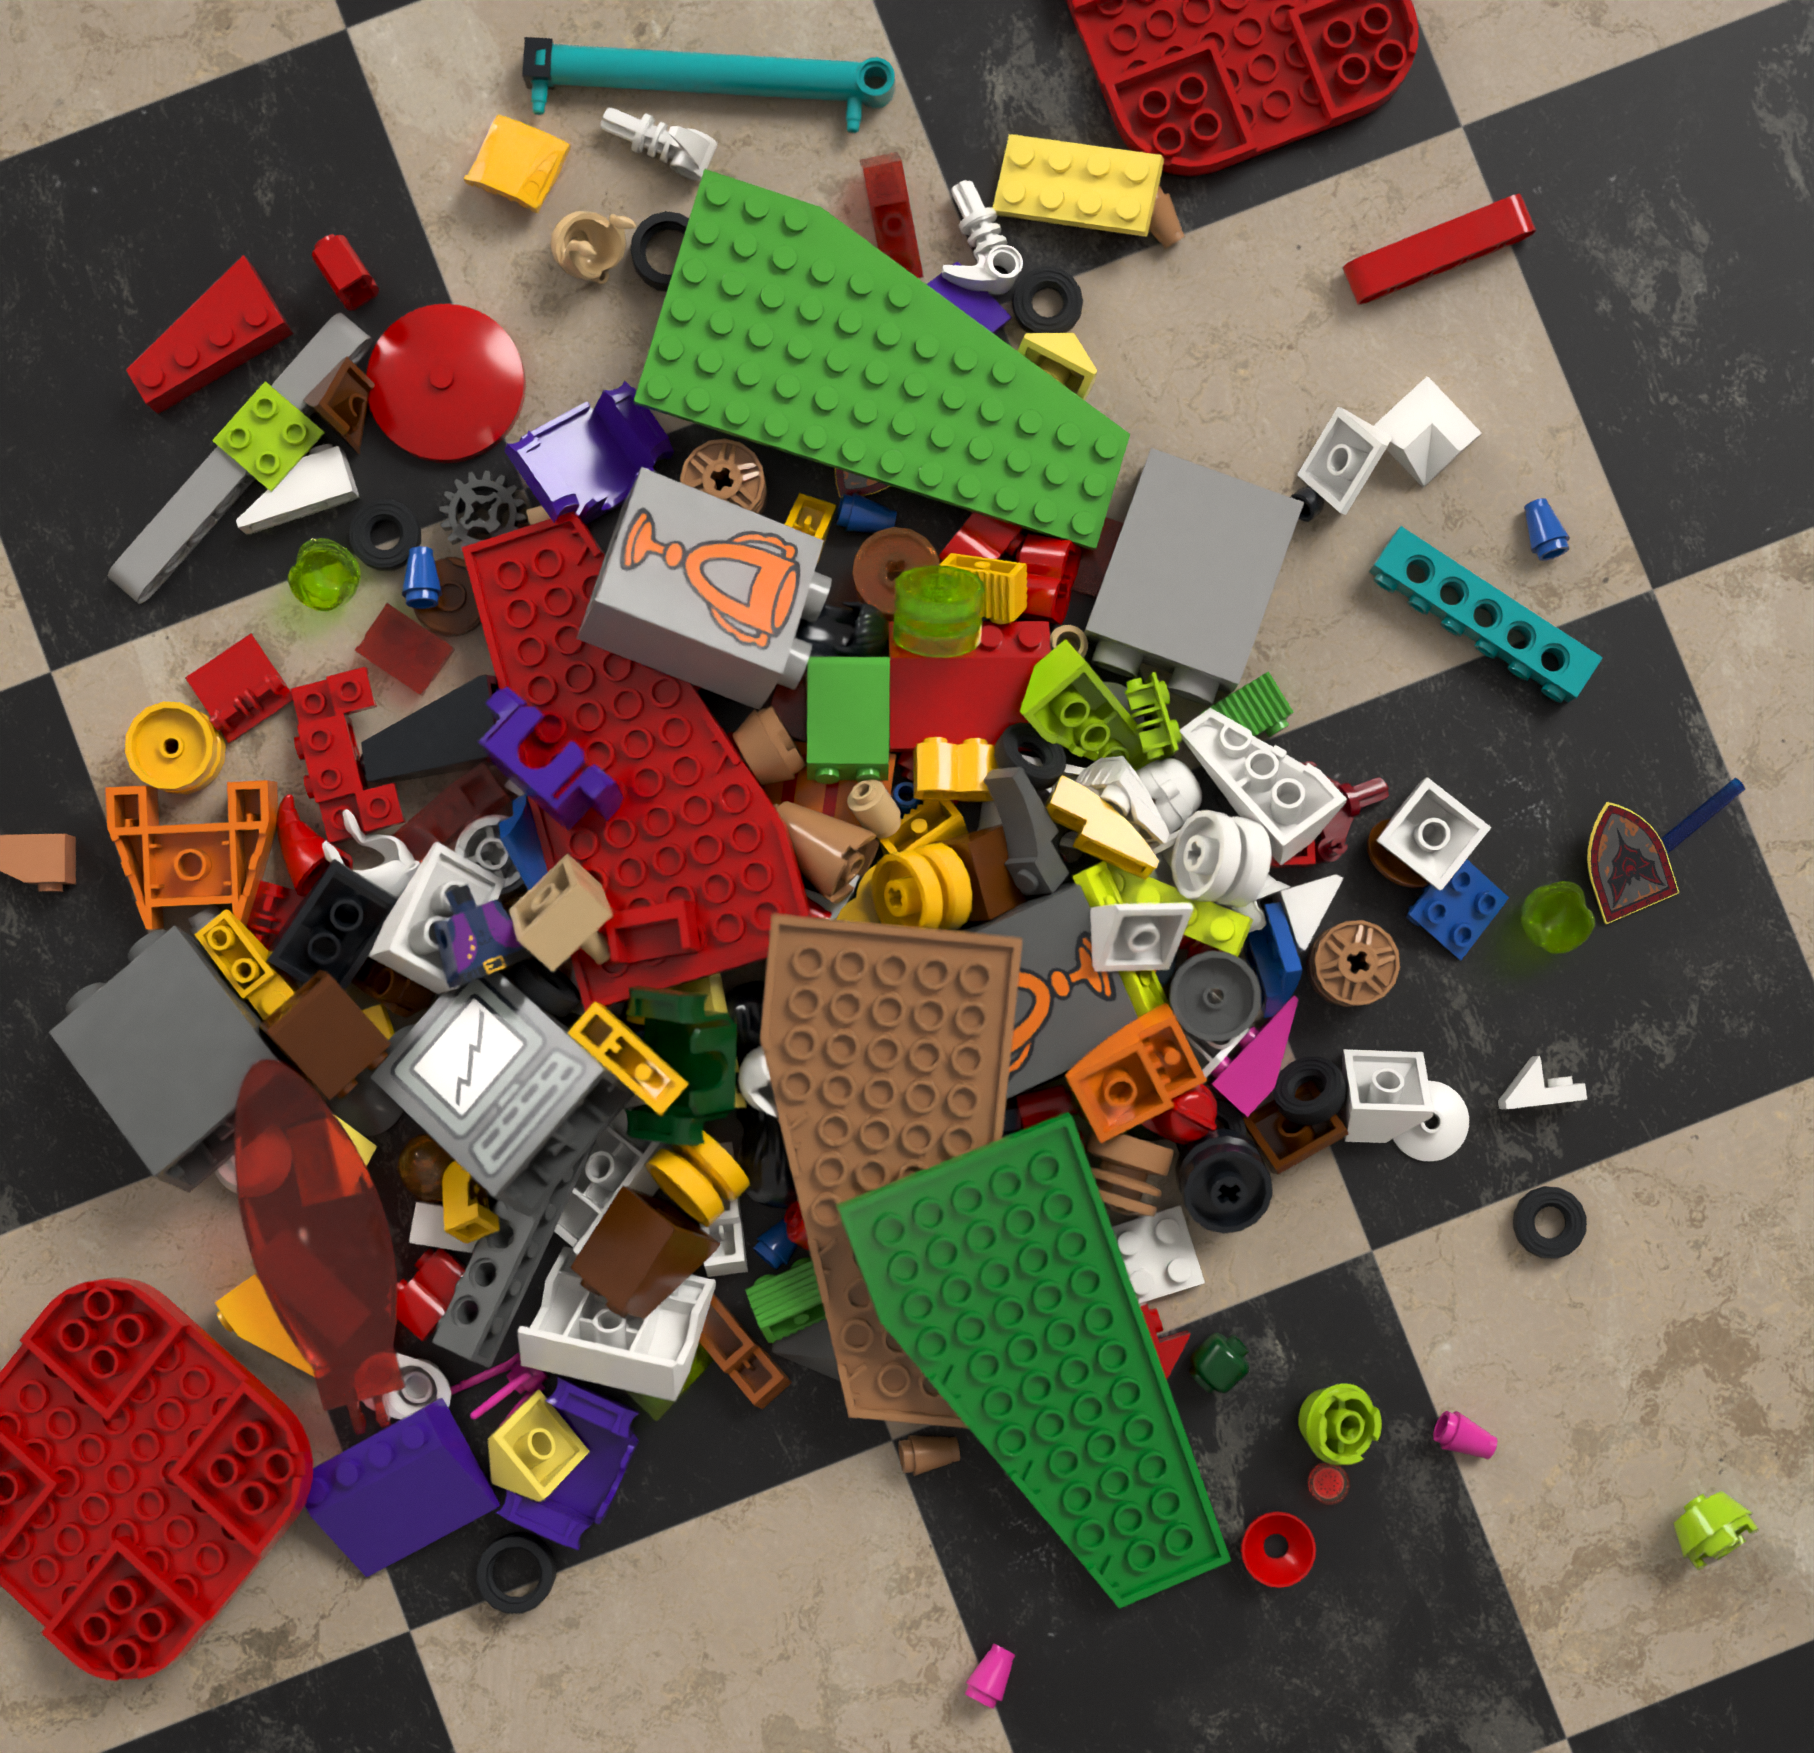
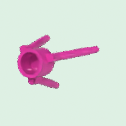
[450,1352,549,1427]

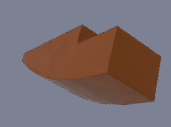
[699,1293,792,1409]

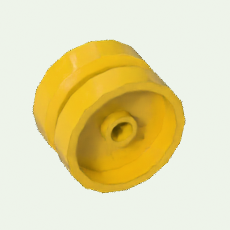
[125,701,226,794]
[872,843,972,931]
[645,1130,750,1227]

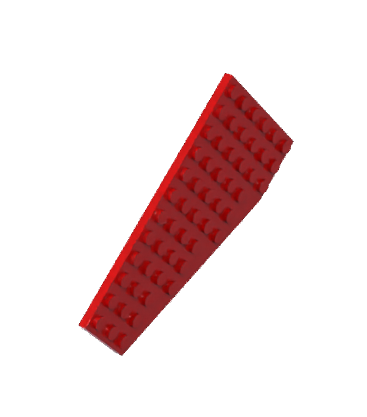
[461,511,812,1012]

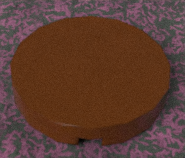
[413,557,481,637]

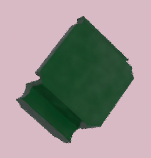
[624,986,737,1146]

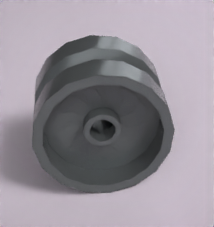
[1168,951,1261,1041]

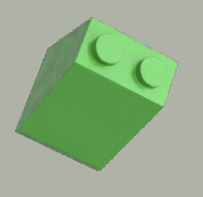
[807,657,890,784]

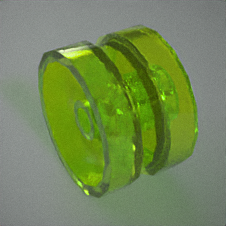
[893,565,984,657]

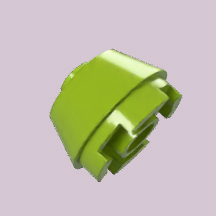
[1298,1384,1382,1465]
[1674,1491,1759,1570]

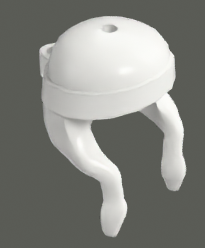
[1136,758,1202,843]
[322,809,420,898]

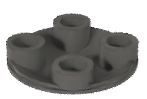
[326,1061,404,1136]

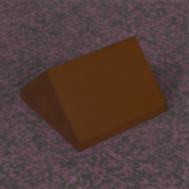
[927,824,1027,922]
[1243,1081,1349,1175]

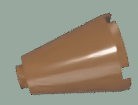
[774,801,879,904]

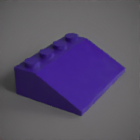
[305,1397,501,1578]

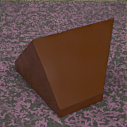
[303,356,375,456]

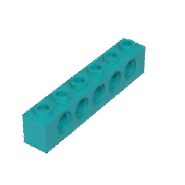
[1369,526,1603,703]

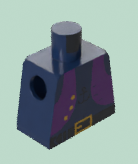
[434,884,531,989]

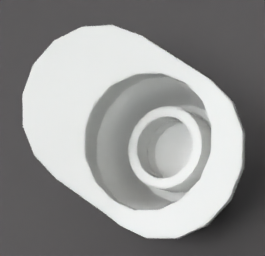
[355,1352,451,1420]

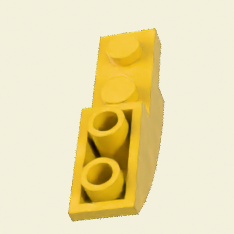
[194,909,299,1020]

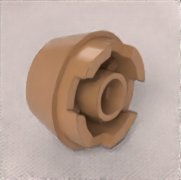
[732,705,807,785]

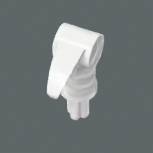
[601,108,718,181]
[942,180,1023,295]

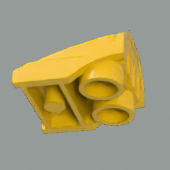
[464,115,571,213]

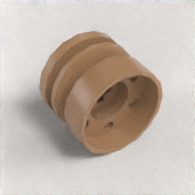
[680,439,768,515]
[1306,920,1400,1007]
[1086,1128,1174,1217]

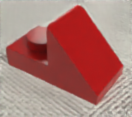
[1139,1302,1191,1380]

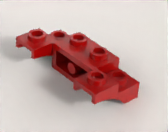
[291,667,406,845]

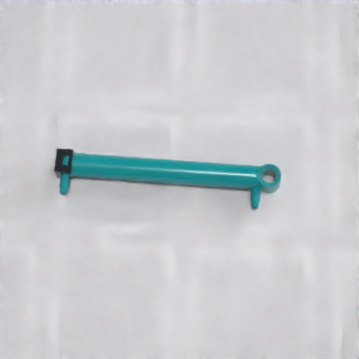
[522,37,895,133]

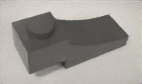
[983,767,1069,896]

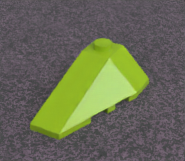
[1020,639,1165,772]

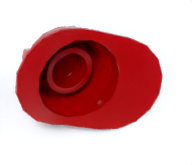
[1141,1084,1217,1145]

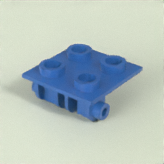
[1406,859,1509,961]

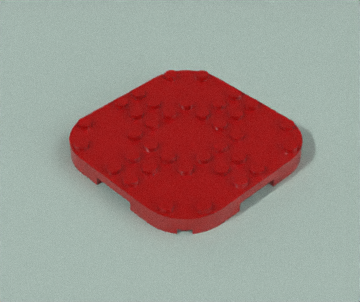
[1066,0,1419,176]
[0,1277,313,1681]

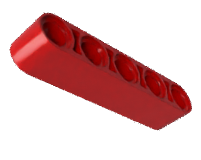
[1342,194,1536,305]

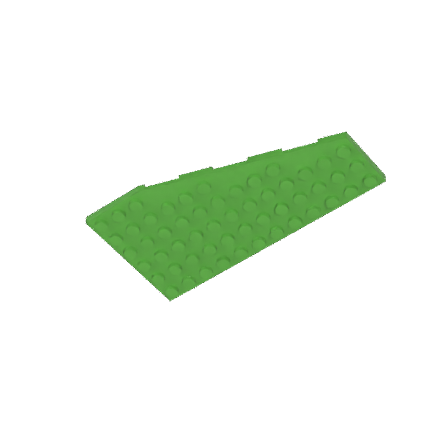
[633,169,1130,550]

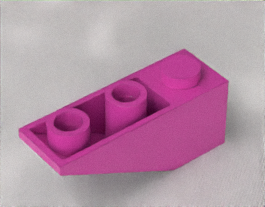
[1208,995,1299,1117]

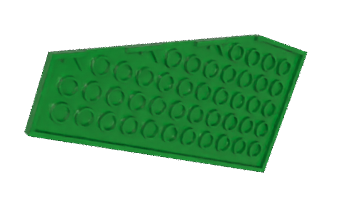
[836,1112,1231,1609]

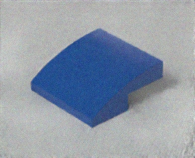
[499,794,548,890]
[1244,902,1302,1018]

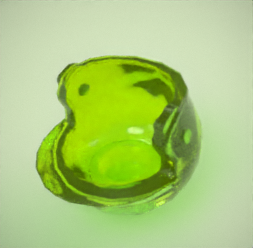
[288,538,361,612]
[1521,881,1595,954]

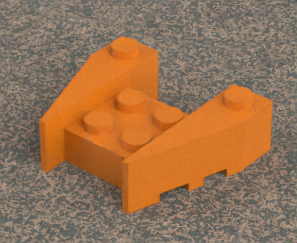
[105,780,278,930]

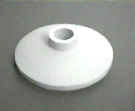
[1393,1081,1469,1161]

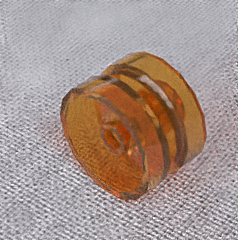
[852,527,940,622]

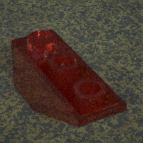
[859,152,924,278]
[392,762,513,864]

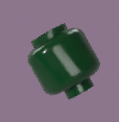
[1189,1333,1249,1394]

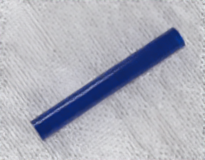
[1661,778,1746,854]

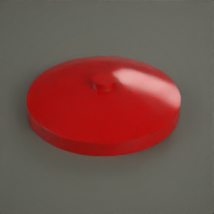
[366,304,526,463]

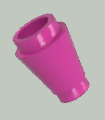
[1433,1411,1498,1460]
[965,1644,1015,1709]

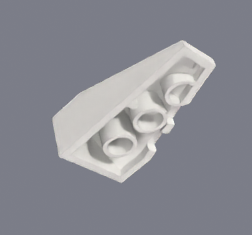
[1180,708,1346,865]

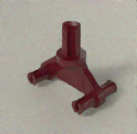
[1300,761,1389,864]

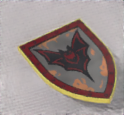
[1587,802,1679,924]

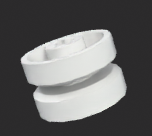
[1171,810,1271,908]

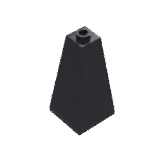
[360,675,499,784]

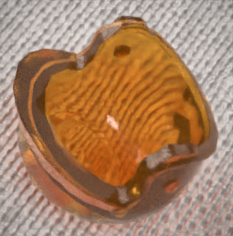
[396,1132,455,1203]

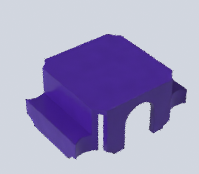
[504,380,674,525]
[479,687,624,831]
[496,1375,641,1550]

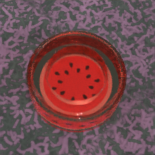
[1308,1462,1350,1505]

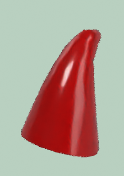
[276,794,353,897]

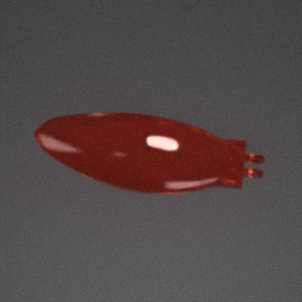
[234,1059,406,1435]

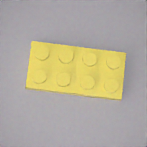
[993,134,1164,237]

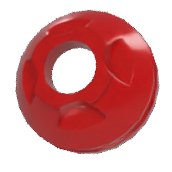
[1241,1511,1316,1588]

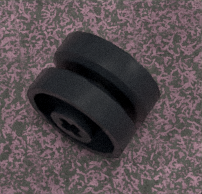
[1175,1128,1273,1234]

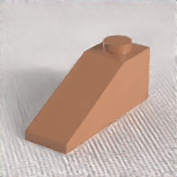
[0,834,76,892]

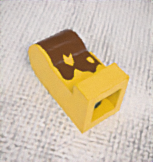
[442,1160,500,1244]

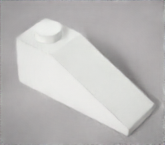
[236,444,360,535]

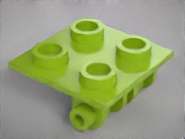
[212,381,325,492]
[1124,672,1182,760]

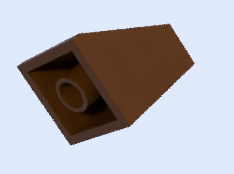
[259,970,391,1100]
[570,1185,720,1319]

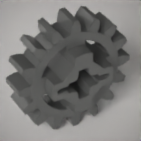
[439,470,528,553]

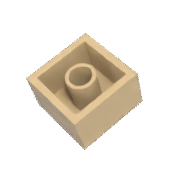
[509,854,613,972]

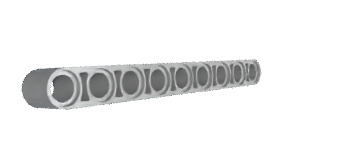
[108,313,372,604]

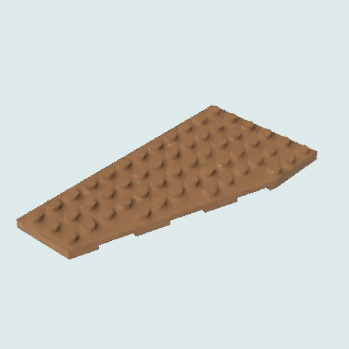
[760,913,1023,1428]

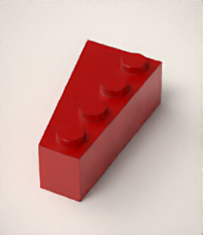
[126,255,294,414]

